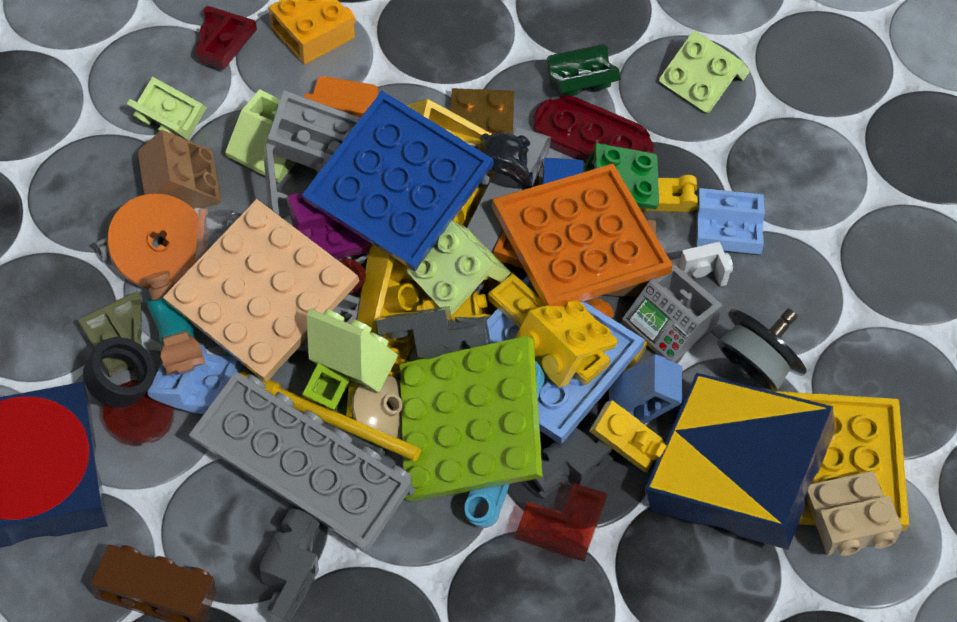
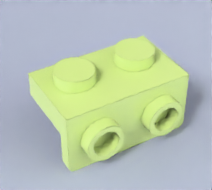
[127,76,207,140]

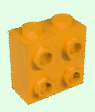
[268,0,356,65]

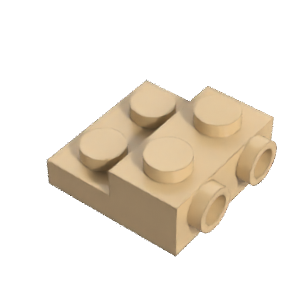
[806,471,903,556]

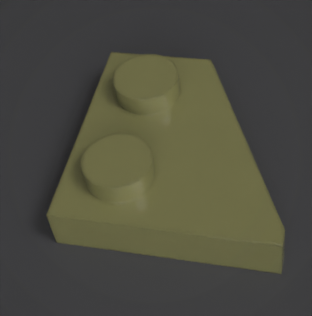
[78,291,142,377]

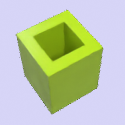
[302,363,350,411]

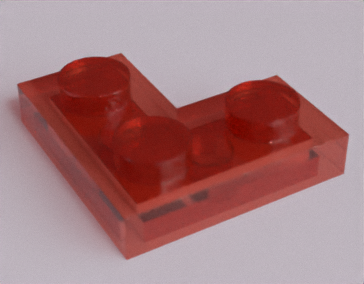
[515,482,608,562]

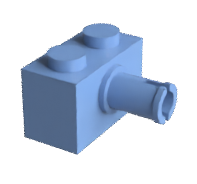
[609,354,686,424]

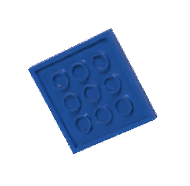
[302,91,494,271]

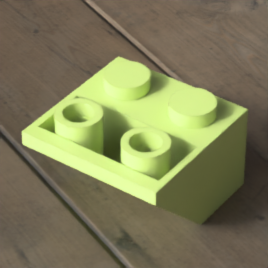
[225,89,296,183]
[307,309,398,393]

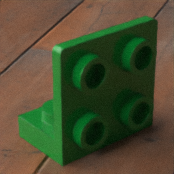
[584,143,659,210]

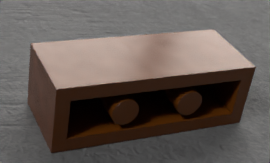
[90,544,217,622]

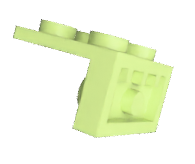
[659,30,750,114]
[407,220,511,315]

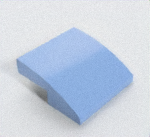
[696,188,765,255]
[148,344,242,414]

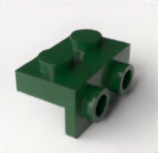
[547,44,621,96]

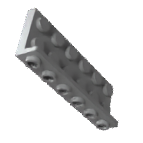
[189,371,416,552]

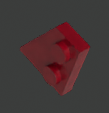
[196,5,257,70]

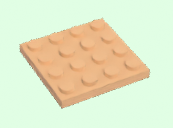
[163,199,359,383]

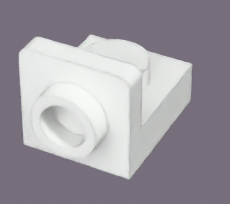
[678,242,733,287]

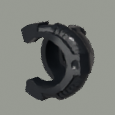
[474,132,533,190]

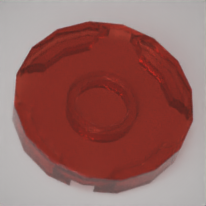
[103,380,174,446]

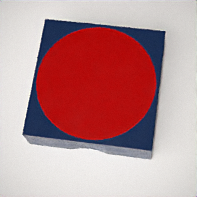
[0,382,108,548]

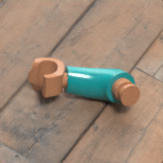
[144,270,206,376]

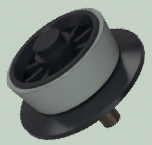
[717,308,807,391]

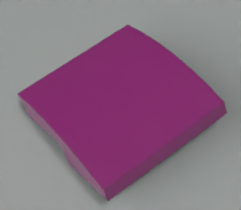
[287,192,372,259]

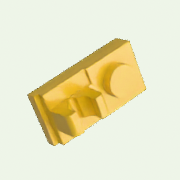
[589,400,666,472]

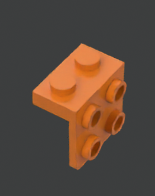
[304,76,379,118]

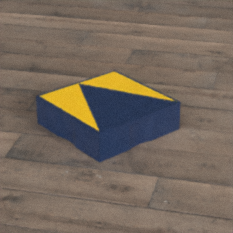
[645,373,835,550]

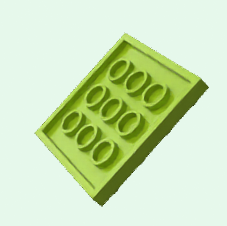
[400,336,543,502]

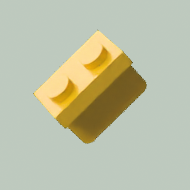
[515,301,618,388]

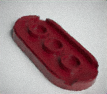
[533,96,654,163]

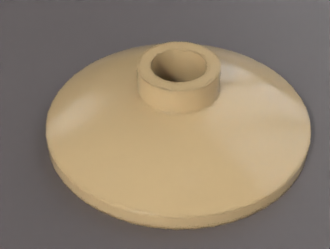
[352,375,403,439]

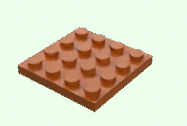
[491,164,673,306]

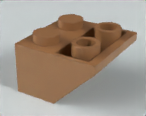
[138,130,222,209]

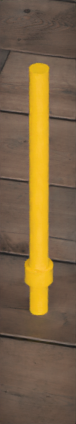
[240,372,421,461]

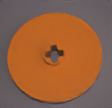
[107,193,209,289]

